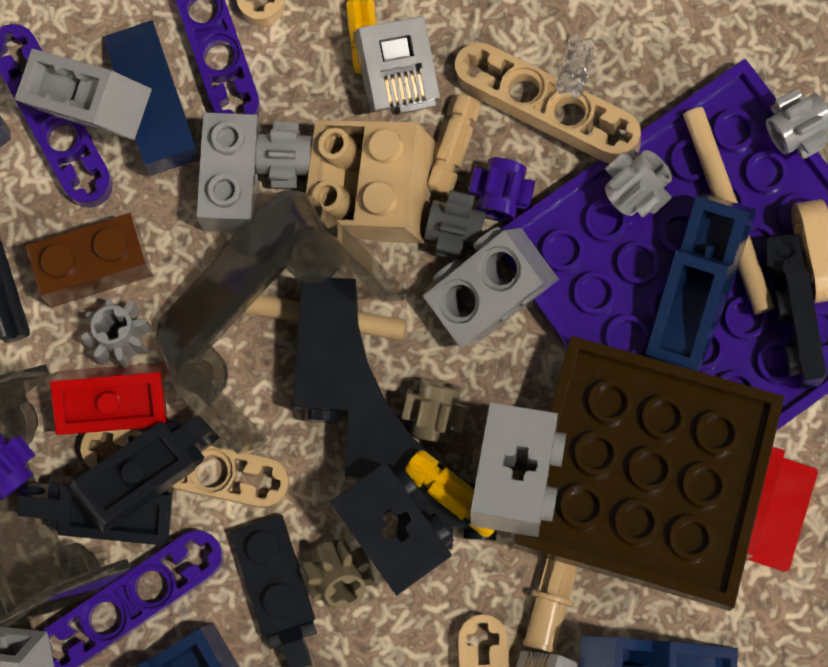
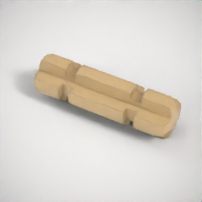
[428,93,481,196]

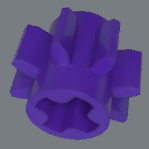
[468,157,535,221]
[0,433,36,501]

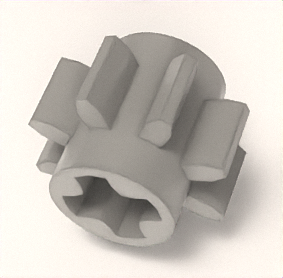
[766,88,828,160]
[256,121,313,189]
[605,149,672,217]
[81,298,152,368]

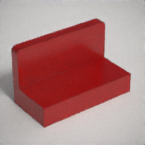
[50,362,168,435]
[746,447,818,572]

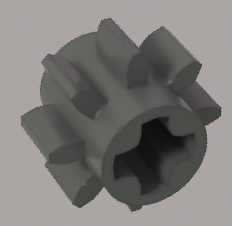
[424,190,486,260]

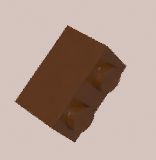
[26,213,154,308]

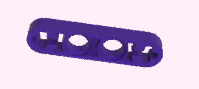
[175,0,261,117]
[0,24,113,208]
[43,531,224,667]

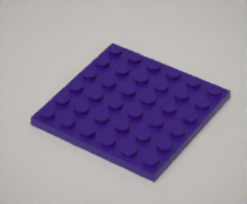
[501,59,828,430]

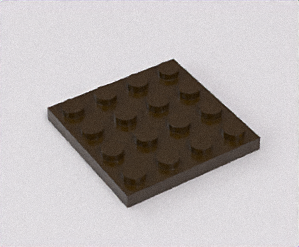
[512,335,785,611]

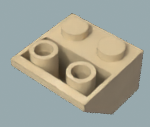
[302,120,435,244]

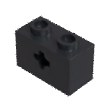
[330,462,454,596]

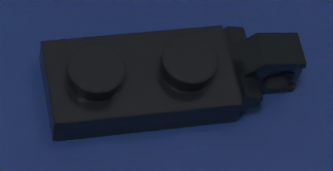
[765,233,827,389]
[70,410,219,533]
[17,476,174,546]
[230,514,317,667]

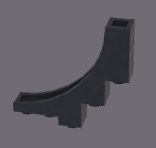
[293,276,498,550]

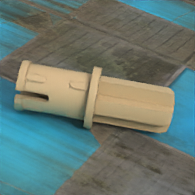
[522,558,578,654]

